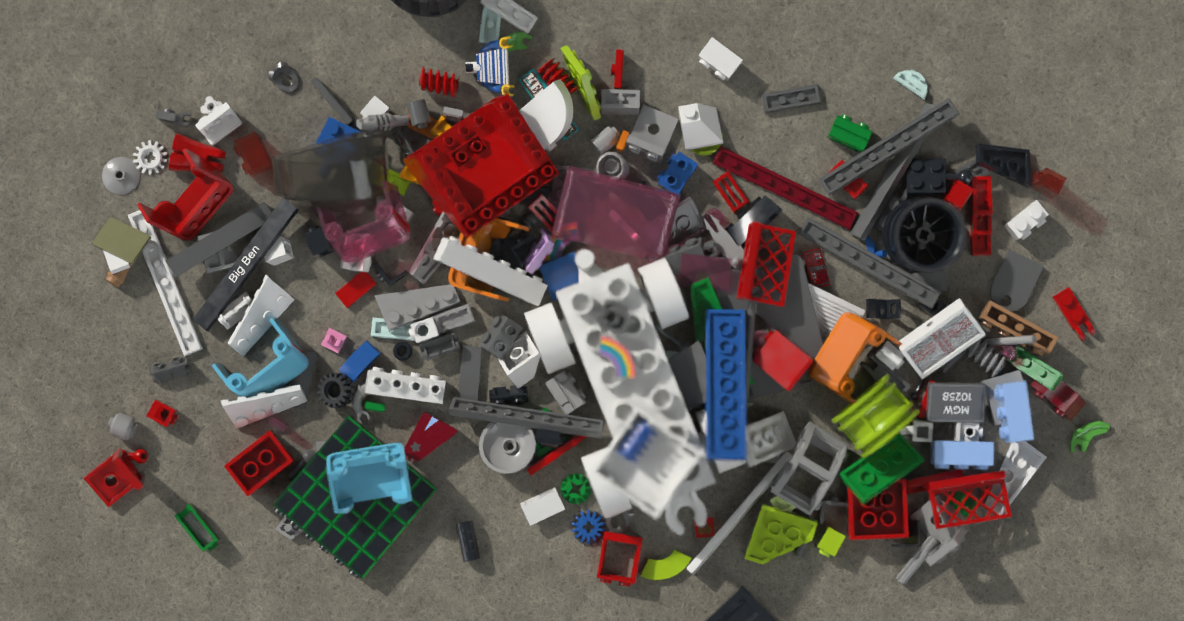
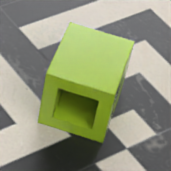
[816,526,846,558]

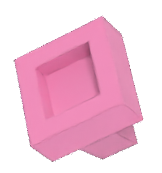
[321,328,347,353]

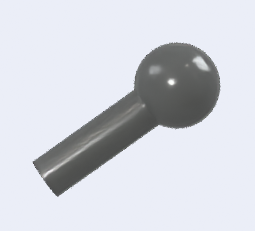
[287,450,316,480]

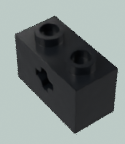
[304,226,335,258]

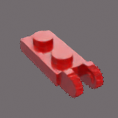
[1052,287,1096,342]

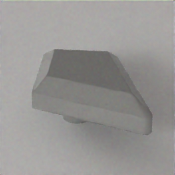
[275,516,304,540]

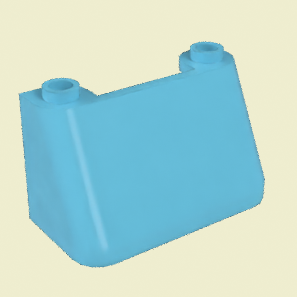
[326,443,412,514]

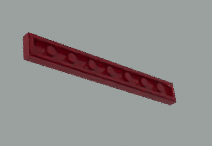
[712,146,858,230]

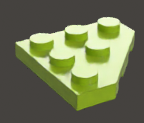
[560,45,601,121]
[744,503,818,565]

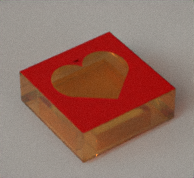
[694,517,715,538]

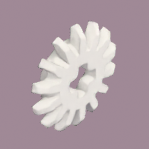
[133,140,167,175]

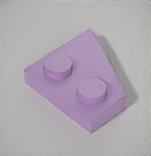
[523,227,555,274]

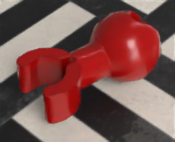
[121,449,149,464]

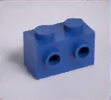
[657,152,698,197]

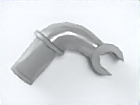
[351,384,370,423]

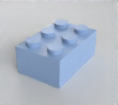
[994,381,1034,442]
[930,441,994,469]

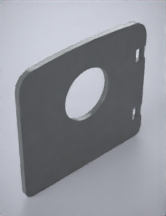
[690,254,823,400]

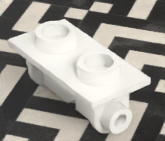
[218,292,253,330]

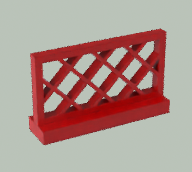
[736,221,796,307]
[925,470,1012,530]

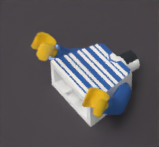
[466,36,515,96]

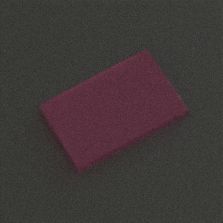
[680,254,732,291]

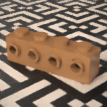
[978,301,1059,356]

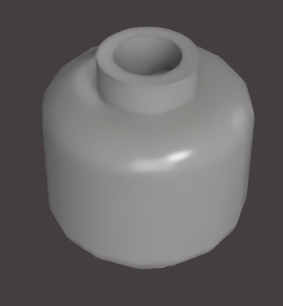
[108,413,138,440]

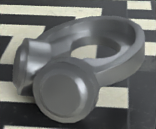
[268,62,298,92]

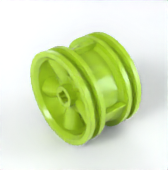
[831,374,920,458]

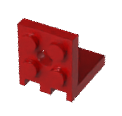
[83,448,145,508]

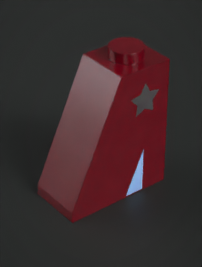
[404,412,459,463]

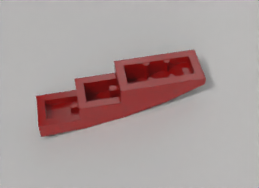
[970,176,993,256]

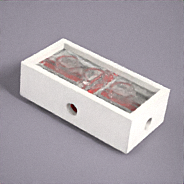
[898,298,986,379]

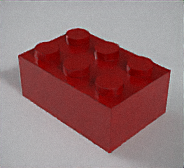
[224,430,296,497]

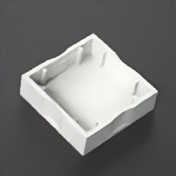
[591,407,702,519]

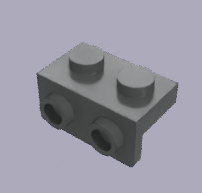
[479,313,522,359]

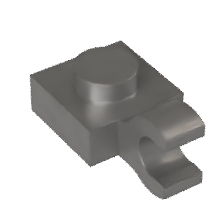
[156,108,192,127]

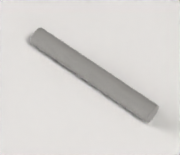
[984,335,1036,346]

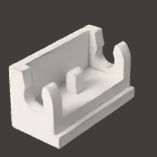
[520,487,565,526]

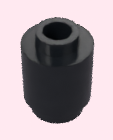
[535,429,564,448]

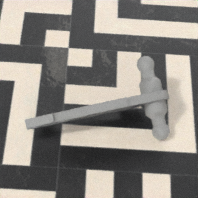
[704,214,744,269]

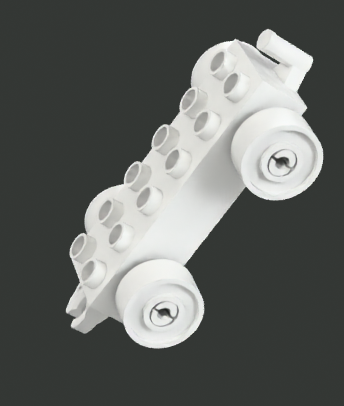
[524,250,747,535]

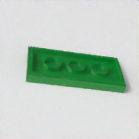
[839,432,924,505]

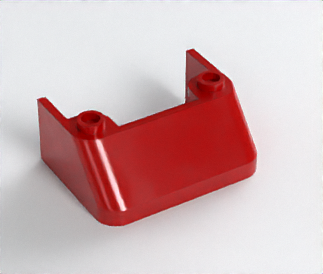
[137,148,233,241]

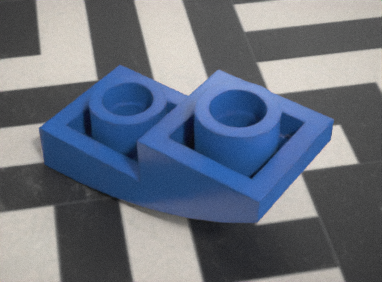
[339,340,381,383]

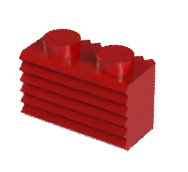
[943,180,974,211]

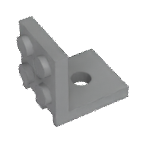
[626,104,679,162]
[910,494,970,566]

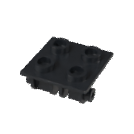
[489,238,527,275]

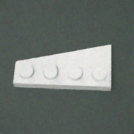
[228,275,295,356]

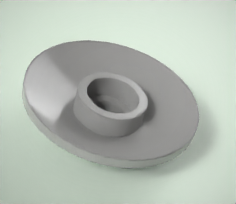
[102,157,140,195]

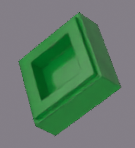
[365,402,387,412]

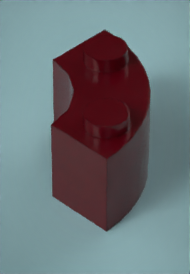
[1031,380,1086,421]

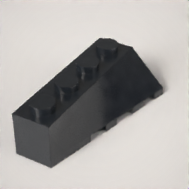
[709,195,782,266]

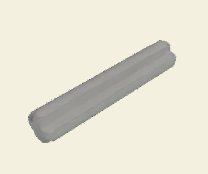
[896,535,939,584]

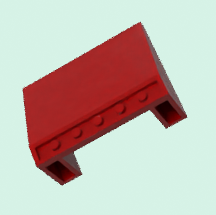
[403,93,559,238]

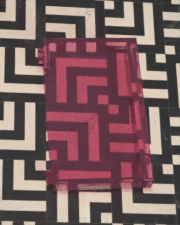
[552,165,681,263]

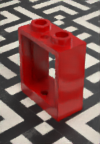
[597,531,642,587]

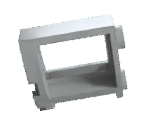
[771,421,848,515]

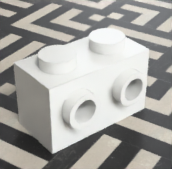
[698,37,743,81]
[1004,200,1049,241]

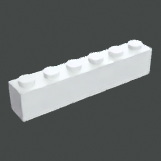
[433,236,548,306]

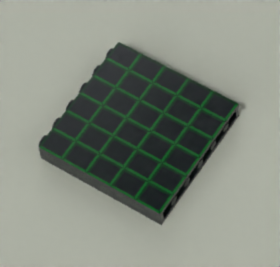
[273,415,437,579]

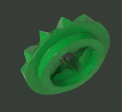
[561,473,591,504]

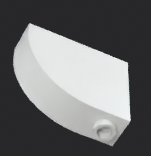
[519,79,573,152]

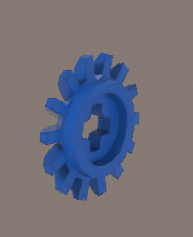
[571,510,606,544]

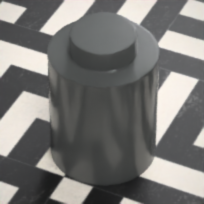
[407,99,431,129]

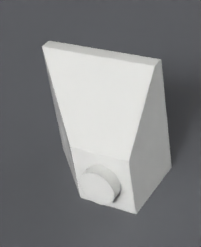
[678,103,723,150]
[497,331,541,388]

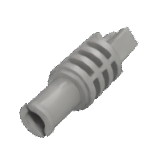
[356,113,409,132]

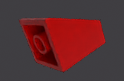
[752,329,813,391]

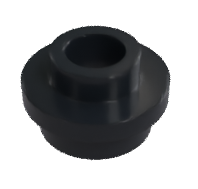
[393,342,412,361]

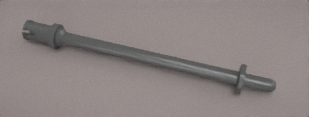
[745,269,761,421]

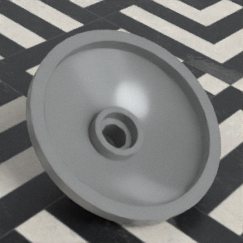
[479,422,536,474]

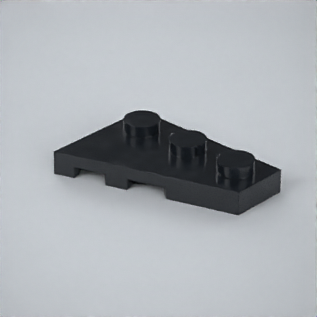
[975,144,1032,188]

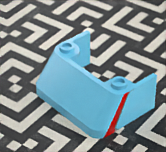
[212,318,309,398]

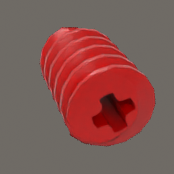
[538,58,578,95]
[419,67,460,98]

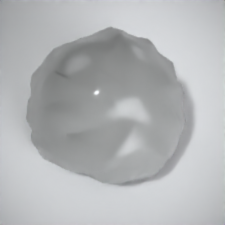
[596,152,629,186]

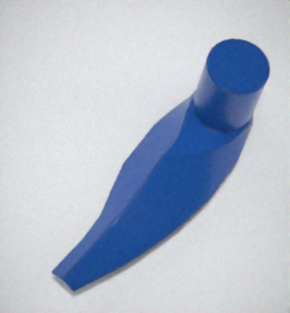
[865,234,887,258]

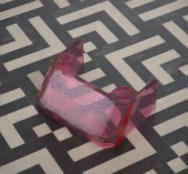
[317,181,411,264]

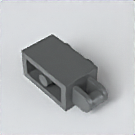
[665,237,720,276]

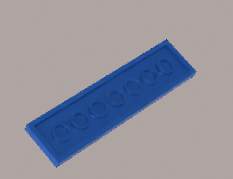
[706,309,746,461]

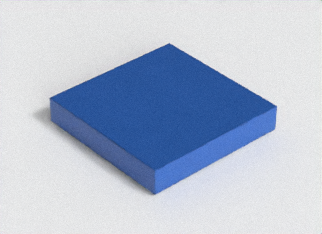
[540,252,579,301]

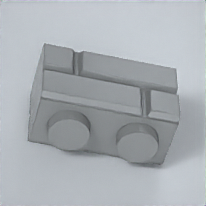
[545,371,587,415]

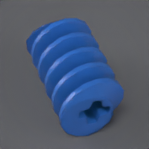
[616,419,658,463]

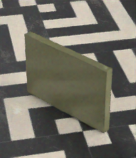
[91,217,151,265]

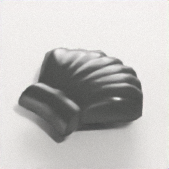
[594,299,629,334]

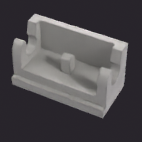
[601,89,640,115]

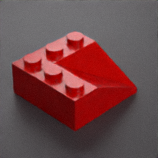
[847,479,909,540]

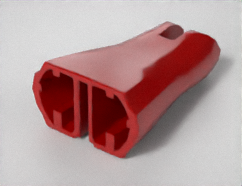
[168,133,226,172]

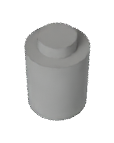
[590,126,621,155]

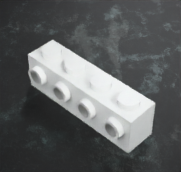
[364,367,446,404]

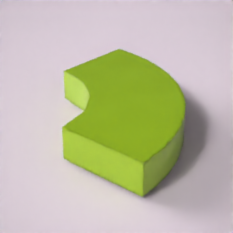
[640,550,692,580]

